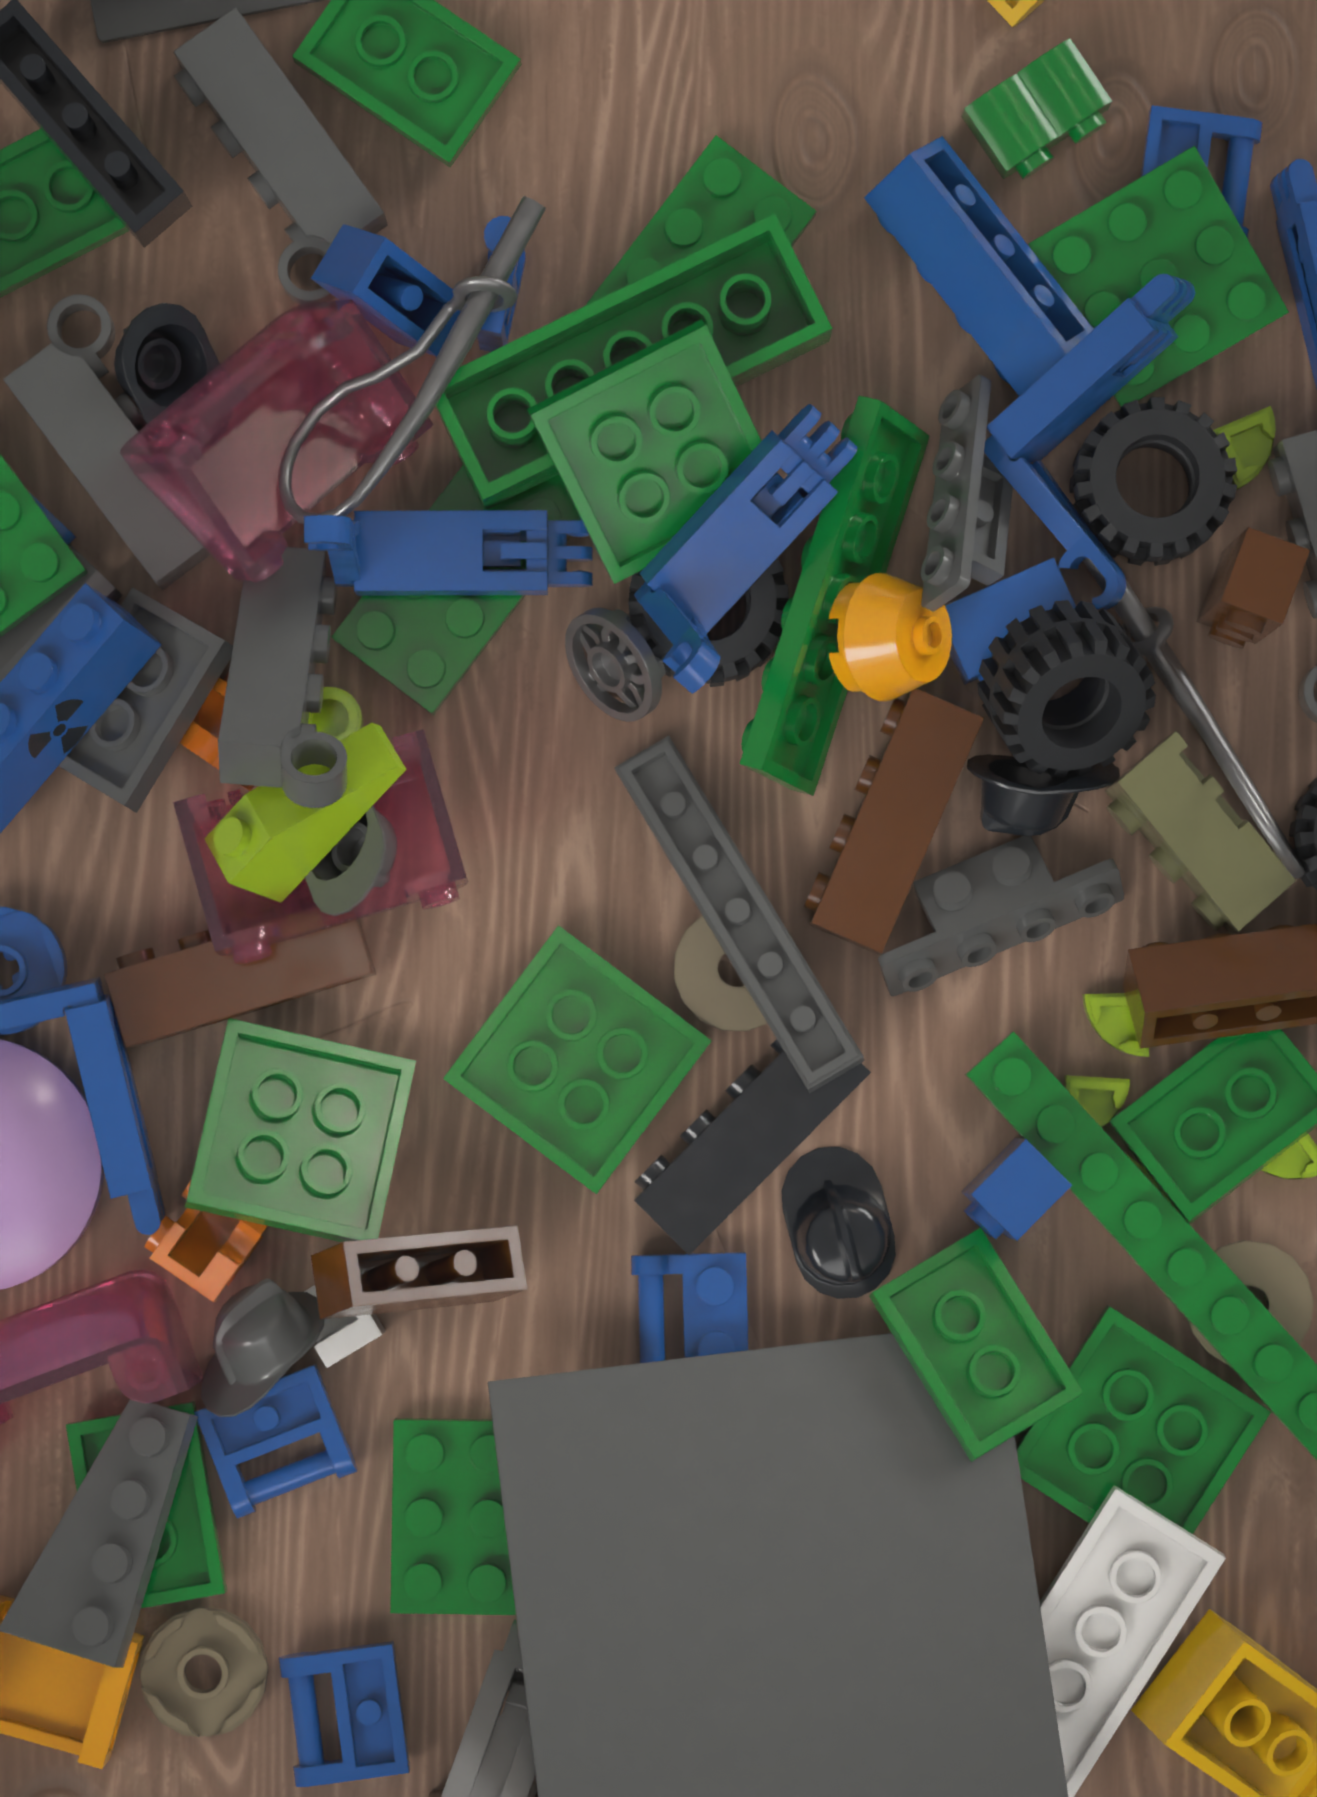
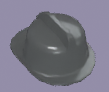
[305,806,397,916]
[201,1278,325,1417]

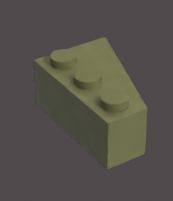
[1105,731,1296,934]

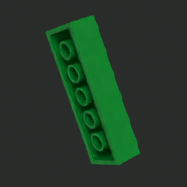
[435,213,833,510]

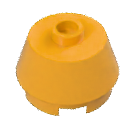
[829,573,952,702]

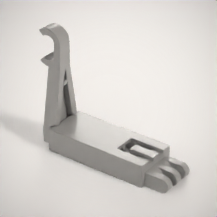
[441,1619,537,1797]

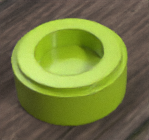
[308,687,363,741]

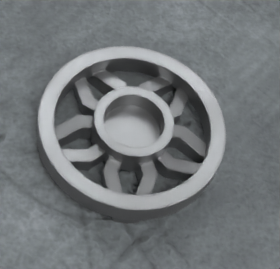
[565,608,666,722]

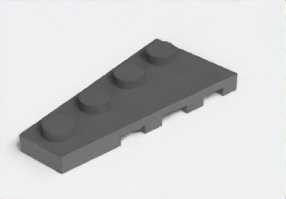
[0,1397,198,1668]

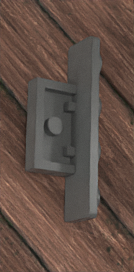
[921,374,1013,612]
[878,836,1124,996]

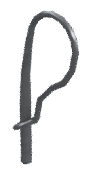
[278,196,546,524]
[1083,542,1305,878]

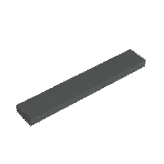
[614,736,865,1094]

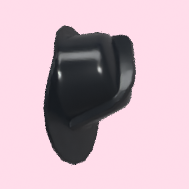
[114,302,233,453]
[967,754,1120,836]
[781,1147,896,1299]

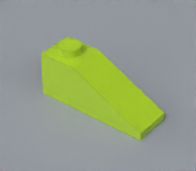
[204,722,407,903]

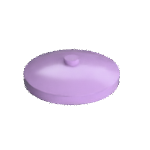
[0,1039,104,1290]

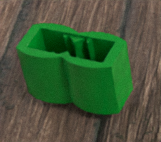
[961,38,1112,179]

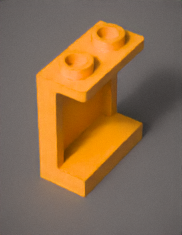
[0,1595,145,1769]

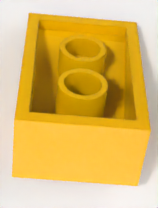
[1131,1609,1317,1797]

